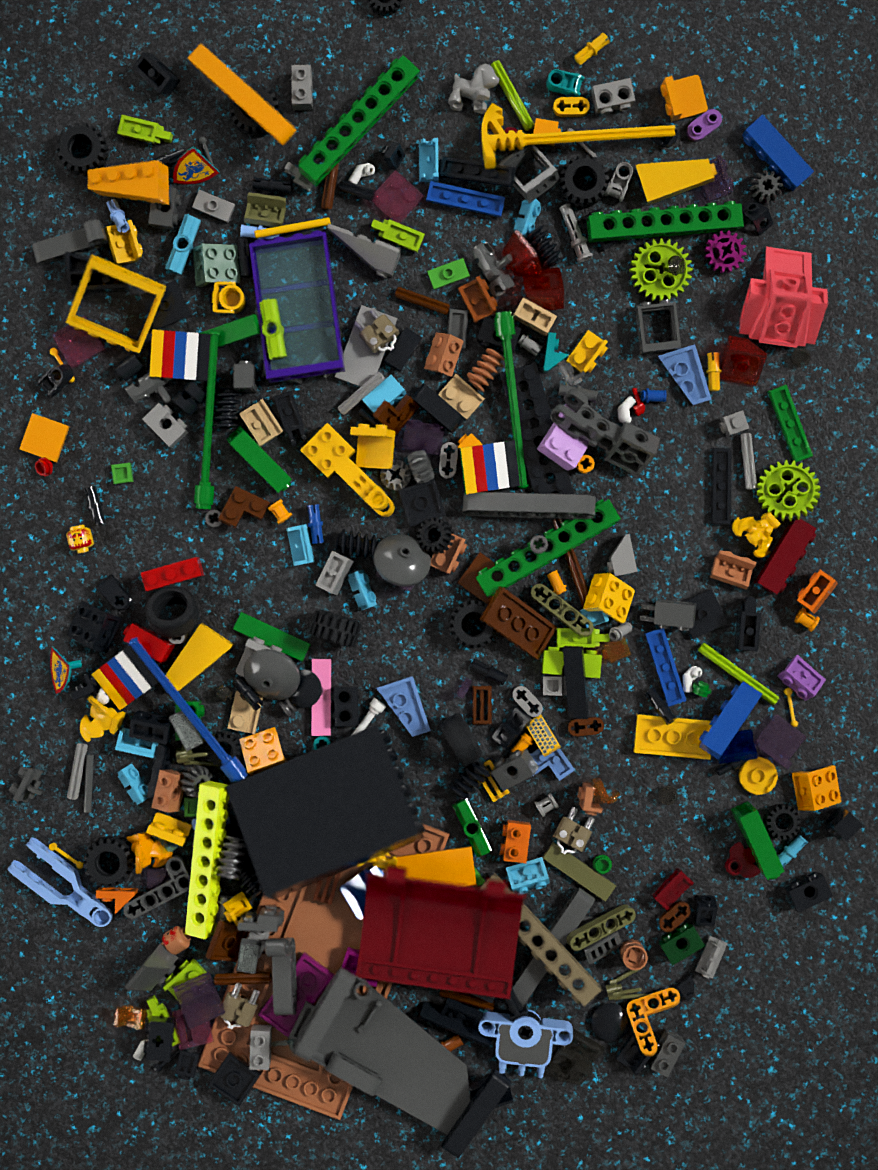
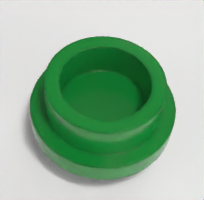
[693,681,712,697]
[593,855,612,874]

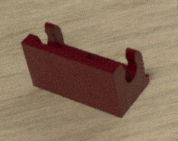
[652,868,694,911]

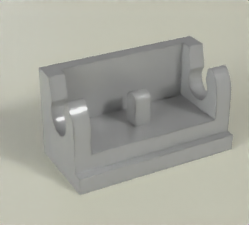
[316,551,354,595]

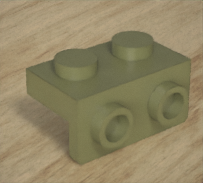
[244,193,286,227]

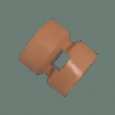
[620,939,648,970]

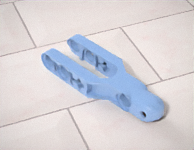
[8,837,113,927]

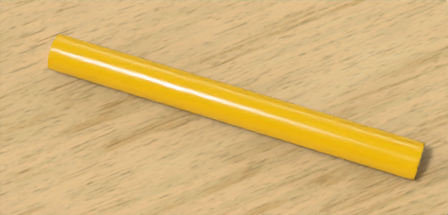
[254,217,331,238]

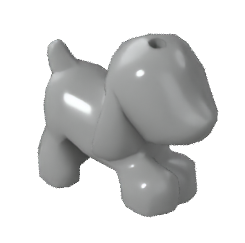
[448,63,499,114]

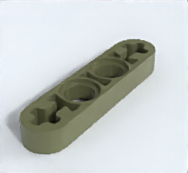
[531,584,594,638]
[567,904,636,951]

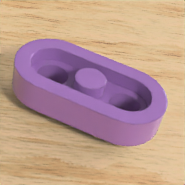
[686,109,722,142]

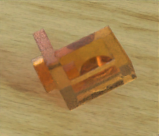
[601,637,631,663]
[592,777,621,804]
[114,1004,146,1030]

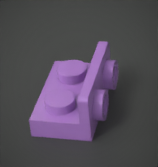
[778,655,826,701]

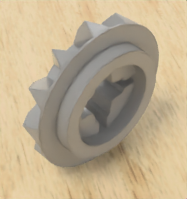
[380,459,411,490]

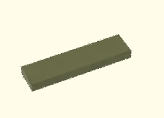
[542,842,616,902]

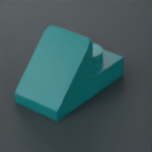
[543,332,569,373]

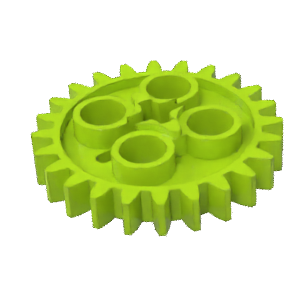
[629,238,693,301]
[757,460,821,521]

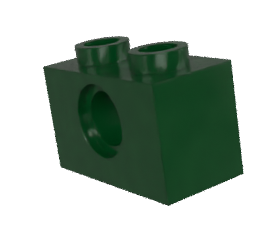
[658,922,705,966]

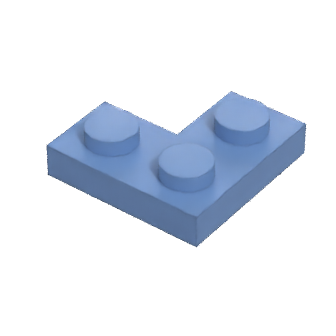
[530,748,575,781]

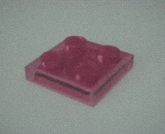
[372,170,424,223]
[52,315,106,369]

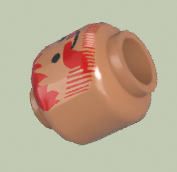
[161,926,191,955]

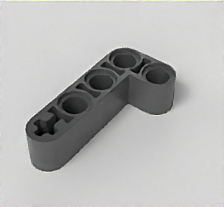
[32,220,109,265]
[123,854,191,919]
[265,937,297,1015]

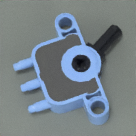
[478,988,573,1078]

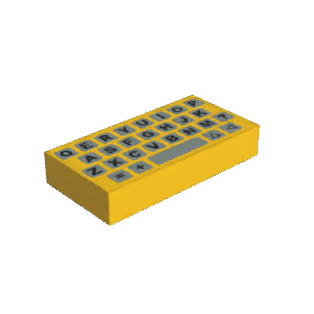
[527,714,561,757]

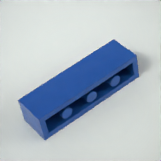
[742,114,814,191]
[699,681,762,760]

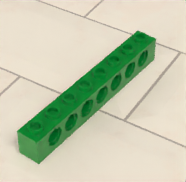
[299,55,420,187]
[587,201,744,243]
[476,499,621,599]

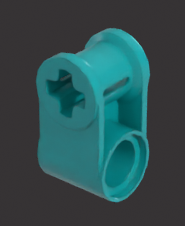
[546,69,585,97]

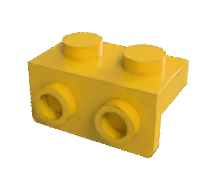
[105,220,143,265]

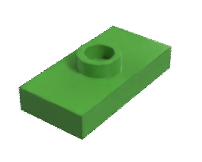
[427,258,470,290]

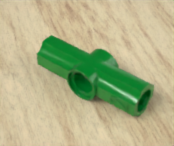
[452,799,492,857]

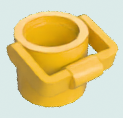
[212,282,246,314]

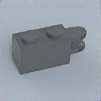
[640,599,696,631]

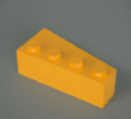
[88,160,169,205]

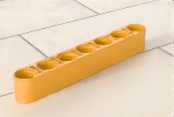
[187,43,296,146]

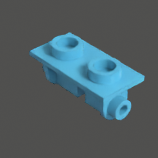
[513,199,541,238]
[348,569,377,611]
[117,763,149,805]

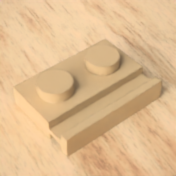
[438,374,485,420]
[239,399,284,447]
[228,691,263,734]

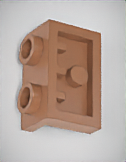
[431,534,467,574]

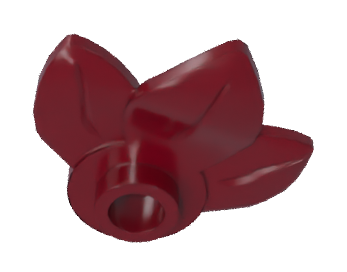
[725,842,760,878]

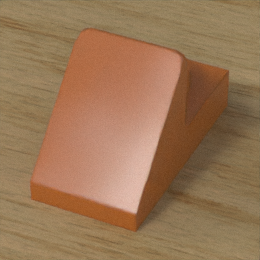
[96,887,138,914]

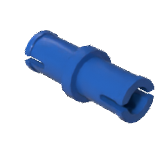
[307,504,324,544]

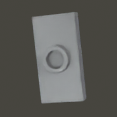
[192,190,236,223]

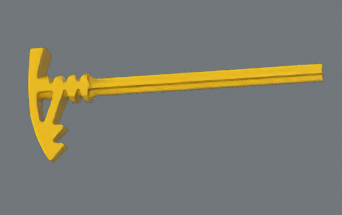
[481,103,675,169]

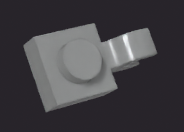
[284,162,314,192]

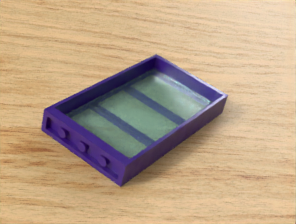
[249,231,346,383]

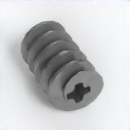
[216,836,247,879]

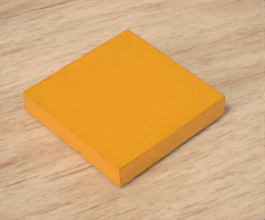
[20,413,70,462]

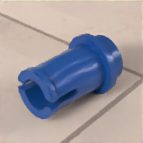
[641,388,667,403]

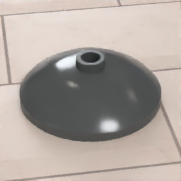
[373,534,431,586]
[244,649,300,700]

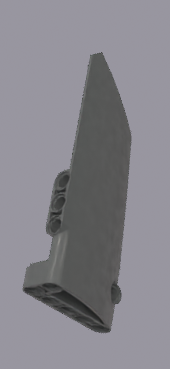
[291,967,475,1139]

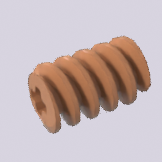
[467,348,504,392]

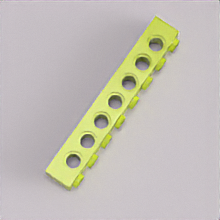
[185,781,230,939]

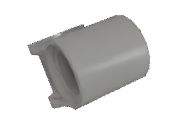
[604,162,633,202]

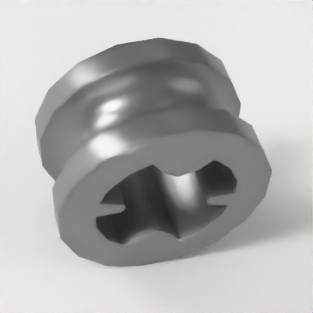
[205,510,222,527]
[530,535,548,554]
[279,698,297,716]

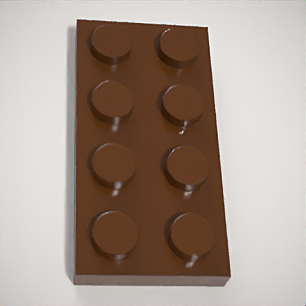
[480,586,557,660]

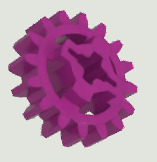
[704,230,747,273]

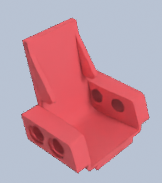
[739,247,828,348]

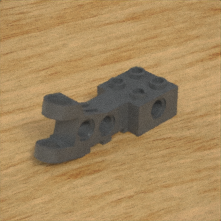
[550,389,660,476]

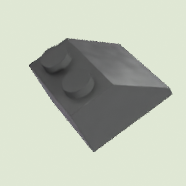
[125,943,178,991]

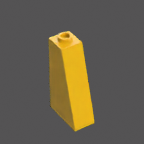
[636,159,717,205]
[165,623,235,691]

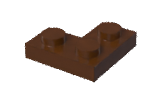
[373,394,420,436]
[218,486,270,529]

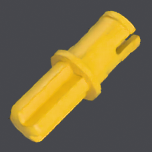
[574,33,610,65]
[706,352,722,392]

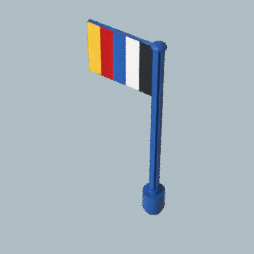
[91,638,248,783]

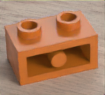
[797,569,838,614]
[500,820,531,864]

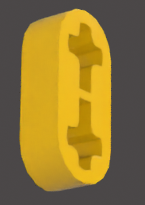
[553,97,590,117]

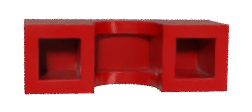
[141,557,205,591]

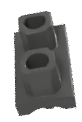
[9,767,43,802]

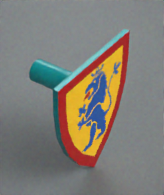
[173,147,220,184]
[50,646,82,694]

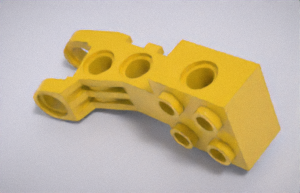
[300,423,395,517]

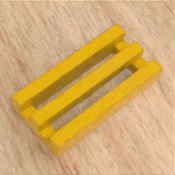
[482,760,510,803]

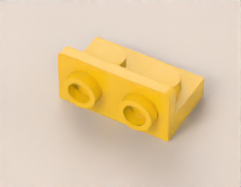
[566,330,608,375]
[146,812,192,846]

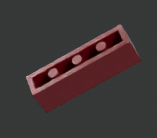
[754,517,817,595]

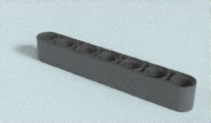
[462,492,596,519]
[512,887,595,1007]

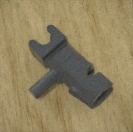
[470,241,514,297]
[125,372,176,405]

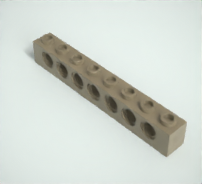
[480,873,602,1006]

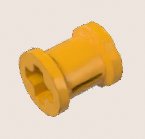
[576,455,595,473]
[268,499,292,525]
[794,608,820,632]

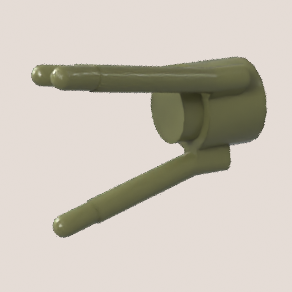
[176,734,219,767]
[606,966,648,1001]

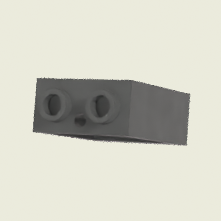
[499,145,560,203]
[635,299,681,355]

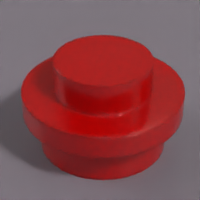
[35,457,53,476]

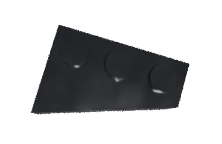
[66,251,130,294]

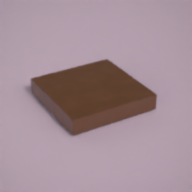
[458,552,503,605]
[205,920,249,962]

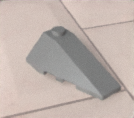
[327,224,400,279]

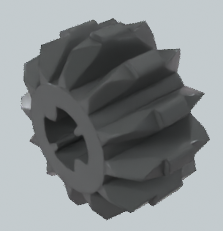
[749,170,783,204]
[408,450,435,484]
[179,765,213,798]

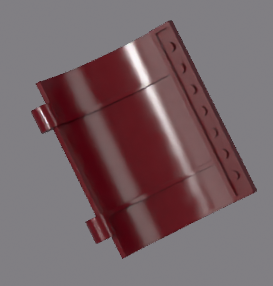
[356,865,525,999]

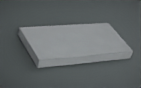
[335,305,398,387]

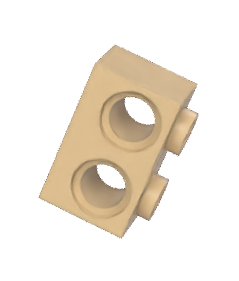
[514,297,557,336]

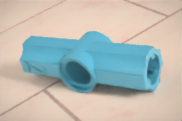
[165,214,201,275]

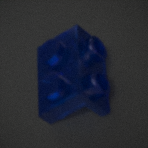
[718,729,757,764]

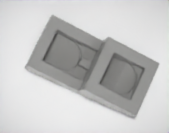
[543,676,567,696]

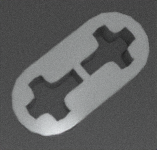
[439,442,458,479]
[512,685,543,717]

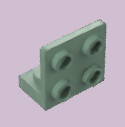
[193,243,240,287]

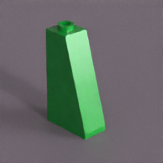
[226,426,292,493]
[731,801,785,880]

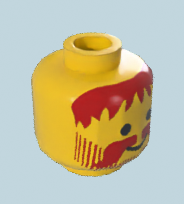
[66,525,94,554]

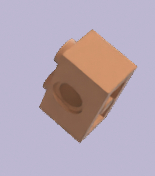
[151,769,184,813]

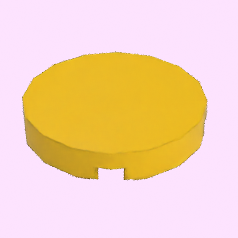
[739,756,778,795]

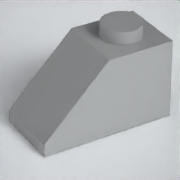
[607,534,638,576]

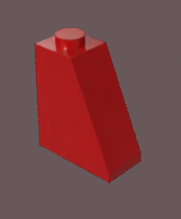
[123,623,176,663]

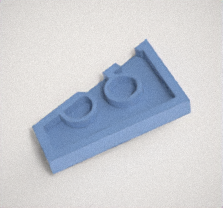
[658,344,712,405]
[376,676,431,737]

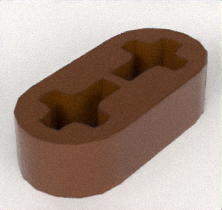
[567,716,604,737]
[658,900,691,932]

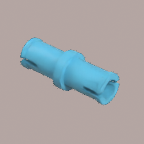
[778,834,808,868]

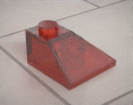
[502,229,544,278]
[522,267,564,310]
[720,335,767,386]

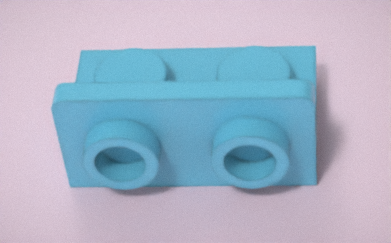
[506,857,550,894]

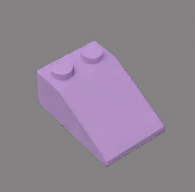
[537,404,589,471]

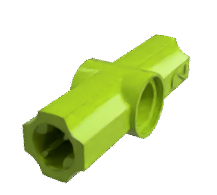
[259,299,287,360]

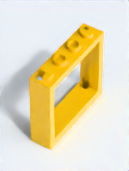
[66,254,166,353]

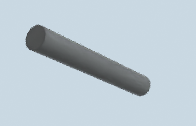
[84,754,94,813]

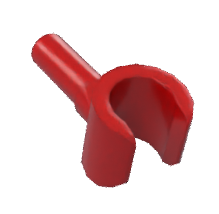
[632,388,645,416]

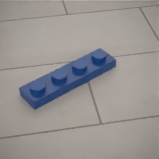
[426,181,505,218]
[644,628,687,707]

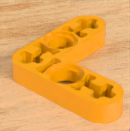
[627,988,680,1056]

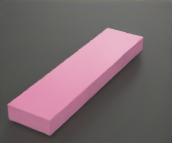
[312,659,331,736]

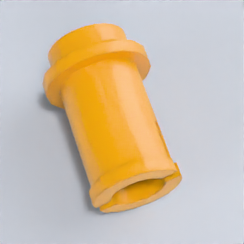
[546,570,567,595]
[511,733,534,752]

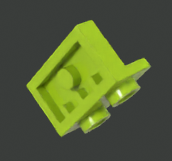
[163,958,209,1002]

